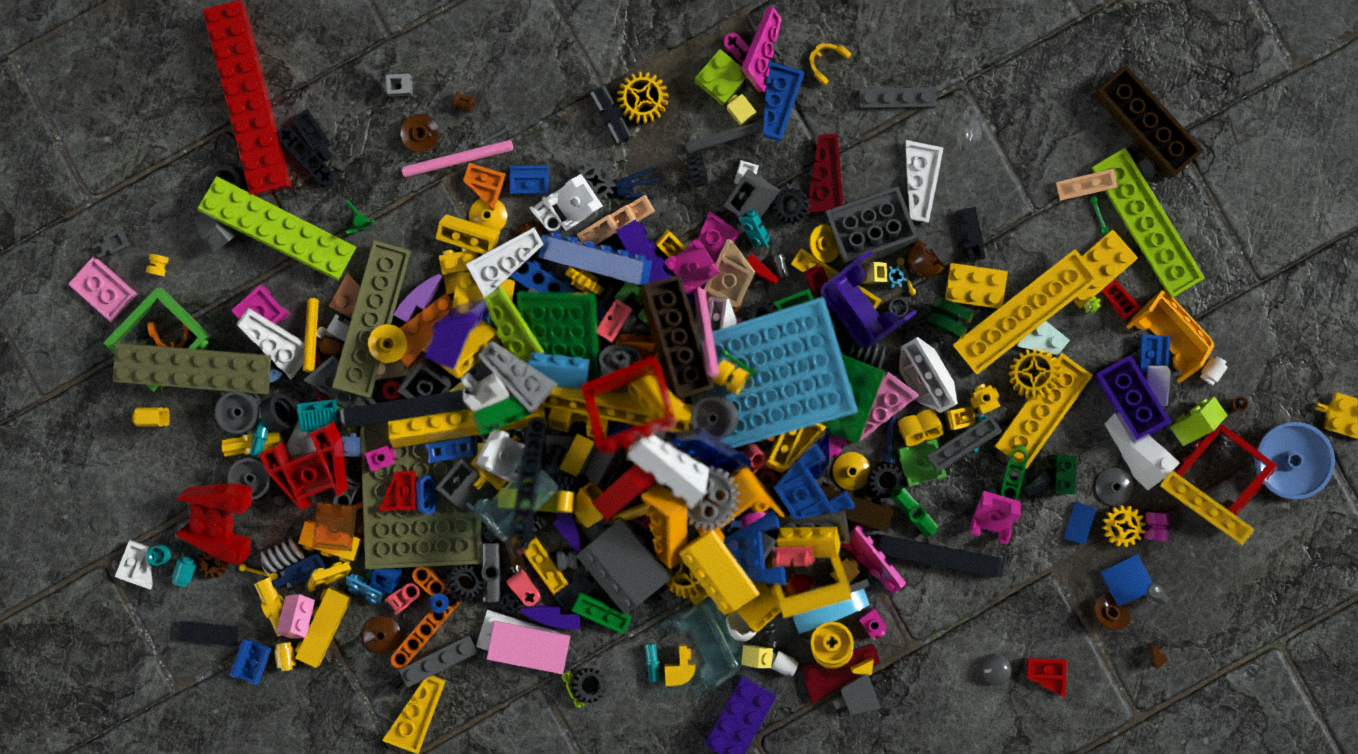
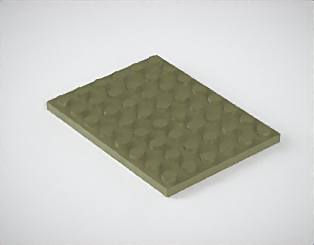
[360,422,482,569]

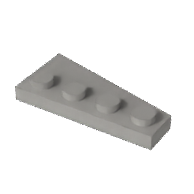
[478,342,558,412]

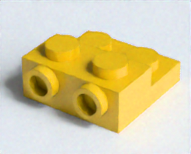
[439,248,479,295]

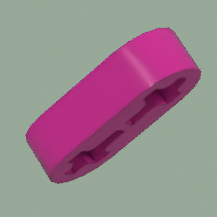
[724,33,749,65]

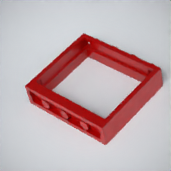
[581,356,677,454]
[1173,423,1277,516]

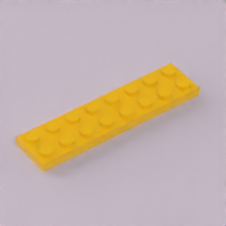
[953,249,1099,375]

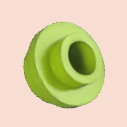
[1083,296,1101,314]

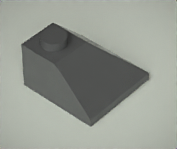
[194,212,239,252]

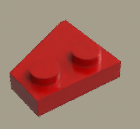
[379,470,417,511]
[1026,658,1067,697]

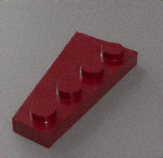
[808,133,844,213]
[801,644,880,703]

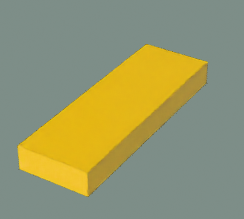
[524,537,569,596]

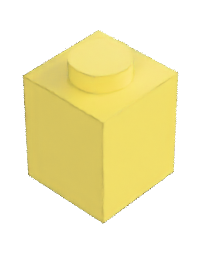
[727,94,756,126]
[859,262,887,284]
[741,645,773,668]

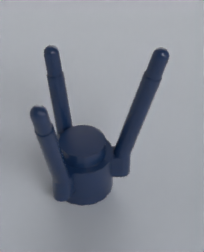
[616,167,659,199]

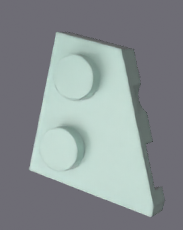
[1016,321,1070,355]

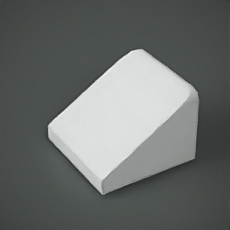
[734,160,759,184]

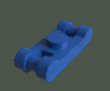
[424,436,477,463]

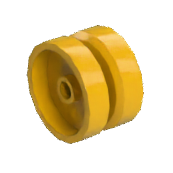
[811,621,854,669]

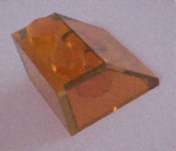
[312,502,357,551]

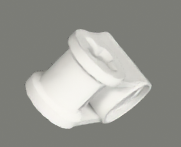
[530,196,563,233]

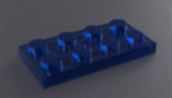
[670,427,752,472]

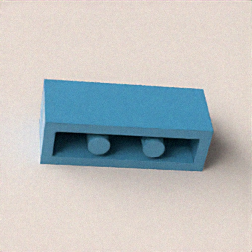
[528,353,590,389]

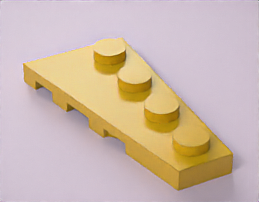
[382,675,446,754]

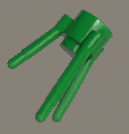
[346,200,374,234]

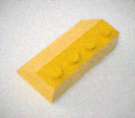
[678,530,759,615]

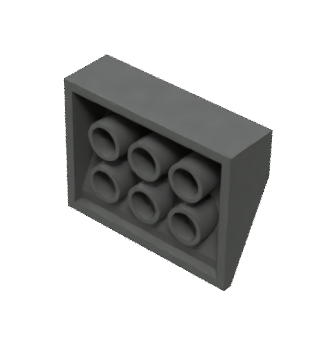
[826,186,919,268]
[576,518,672,615]

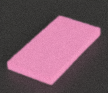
[487,621,571,674]

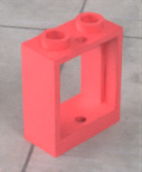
[597,299,632,344]

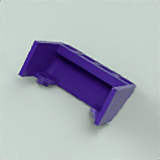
[821,251,917,349]
[425,298,489,370]

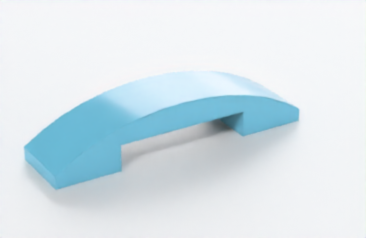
[792,589,870,634]

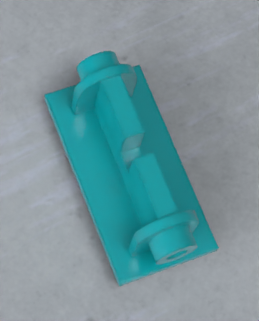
[738,209,770,248]

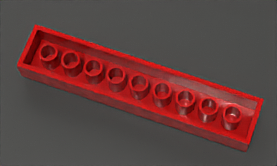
[202,0,292,197]

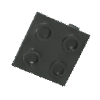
[760,612,801,648]

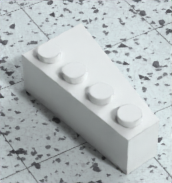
[628,434,709,509]

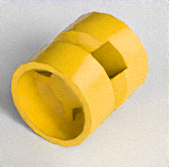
[712,359,749,395]

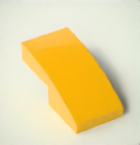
[559,433,595,477]

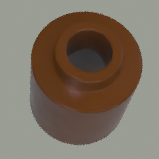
[318,336,344,359]

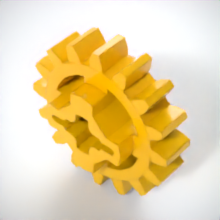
[565,266,605,296]
[1102,505,1145,547]

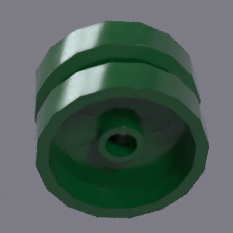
[925,297,974,339]

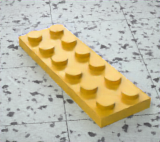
[994,353,1093,469]

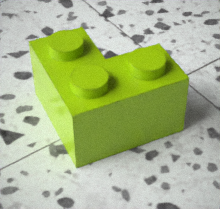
[1170,396,1228,446]

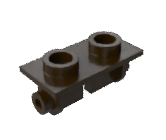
[497,533,526,574]

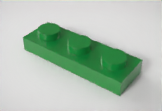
[571,592,632,634]

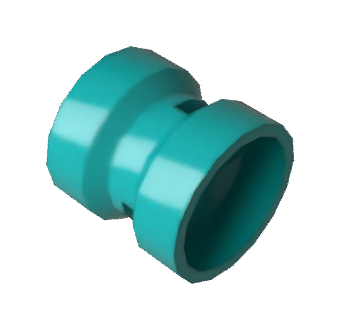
[146,545,171,565]

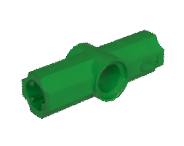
[890,486,939,538]

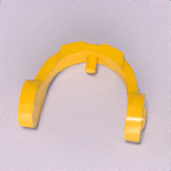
[809,43,851,85]

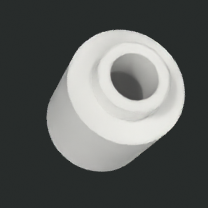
[1200,356,1228,386]
[771,651,799,676]

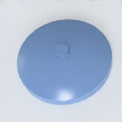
[1254,422,1335,499]

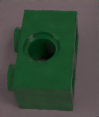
[1051,455,1077,495]

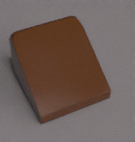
[1147,643,1168,669]

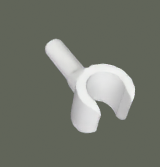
[317,327,341,340]

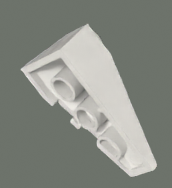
[1105,413,1180,490]

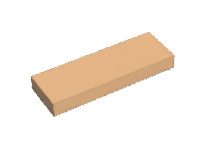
[1056,169,1117,201]

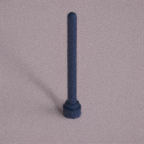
[880,371,901,463]

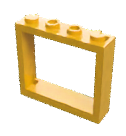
[765,551,852,618]

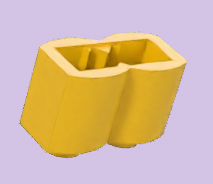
[132,407,169,427]
[898,409,943,446]

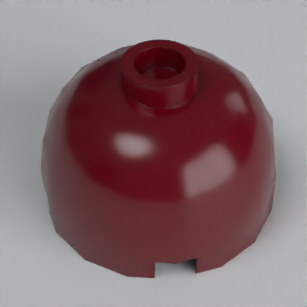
[781,574,816,599]

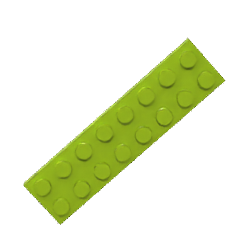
[1091,148,1205,298]
[198,176,356,281]

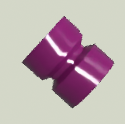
[1144,512,1171,541]

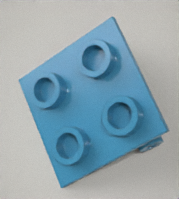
[346,574,386,605]

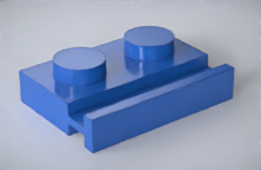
[510,166,549,194]
[1138,334,1170,373]

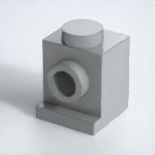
[383,74,413,97]
[326,314,350,341]

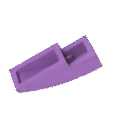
[393,274,444,322]

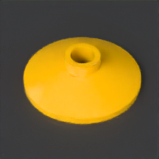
[469,198,507,231]
[809,224,839,263]
[368,324,407,363]
[833,452,871,490]

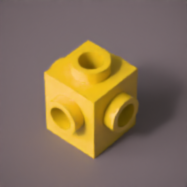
[970,384,1000,414]

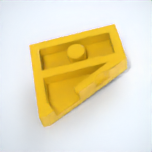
[307,562,351,592]

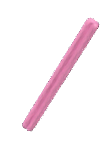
[402,140,513,177]
[694,287,719,377]

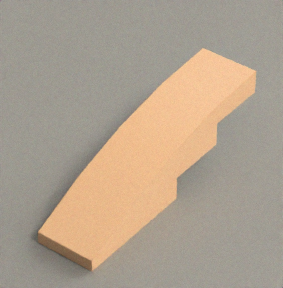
[577,195,655,246]

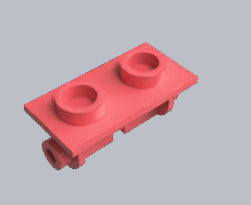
[772,547,815,567]

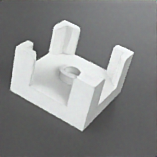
[544,174,603,231]
[461,373,510,412]
[475,430,533,483]

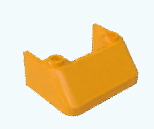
[1126,290,1214,383]
[694,467,785,542]

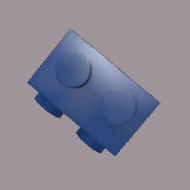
[230,639,272,685]

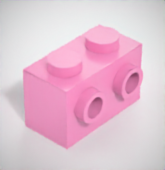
[276,594,315,639]

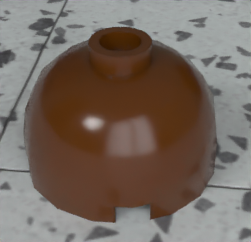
[907,240,945,278]

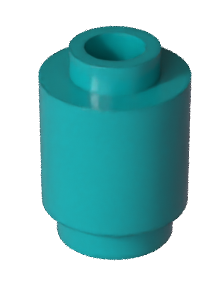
[172,557,196,587]

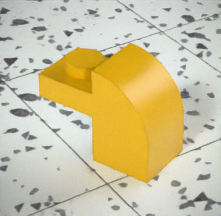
[665,644,696,686]

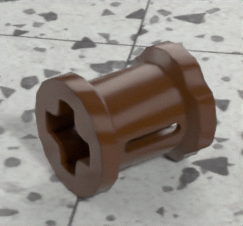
[452,91,476,113]

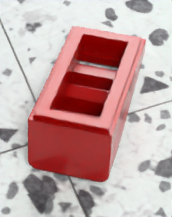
[746,254,779,285]
[1100,279,1141,322]

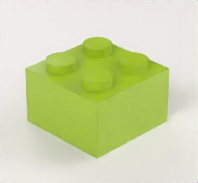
[695,49,748,107]

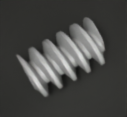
[260,538,304,575]

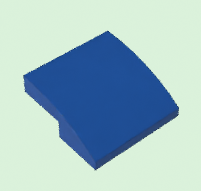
[1100,554,1153,606]

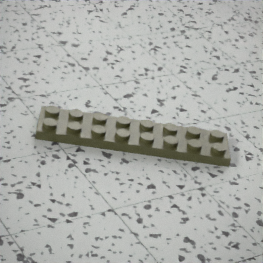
[332,240,411,399]
[113,343,271,394]

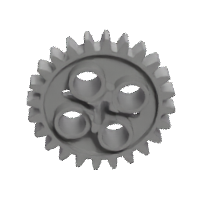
[679,466,741,531]

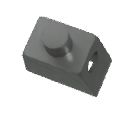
[832,674,881,715]

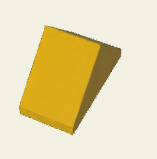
[655,230,687,258]
[944,406,976,430]

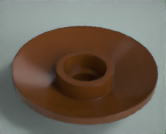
[401,114,439,152]
[1094,595,1130,631]
[363,615,401,654]

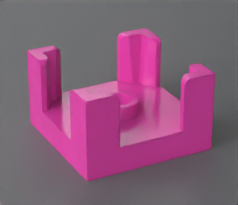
[664,239,721,294]
[231,285,291,324]
[971,491,1021,545]

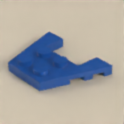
[774,442,855,520]
[724,510,786,586]

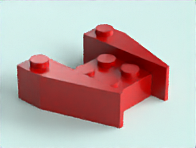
[258,422,348,510]
[592,464,657,521]
[176,483,252,565]

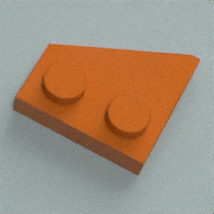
[463,163,506,210]

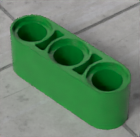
[472,395,532,435]
[1001,444,1028,500]

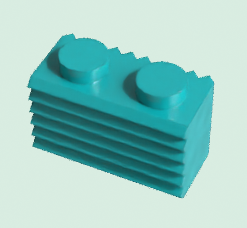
[297,399,340,433]

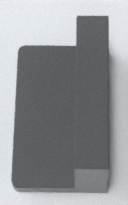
[583,448,627,489]

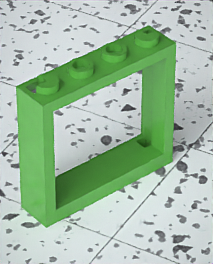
[103,287,211,392]

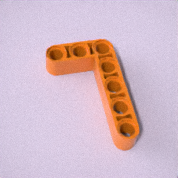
[391,566,461,668]

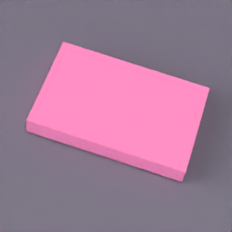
[68,256,138,323]

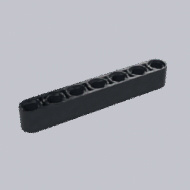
[338,389,471,429]
[509,417,547,554]
[873,534,1006,578]

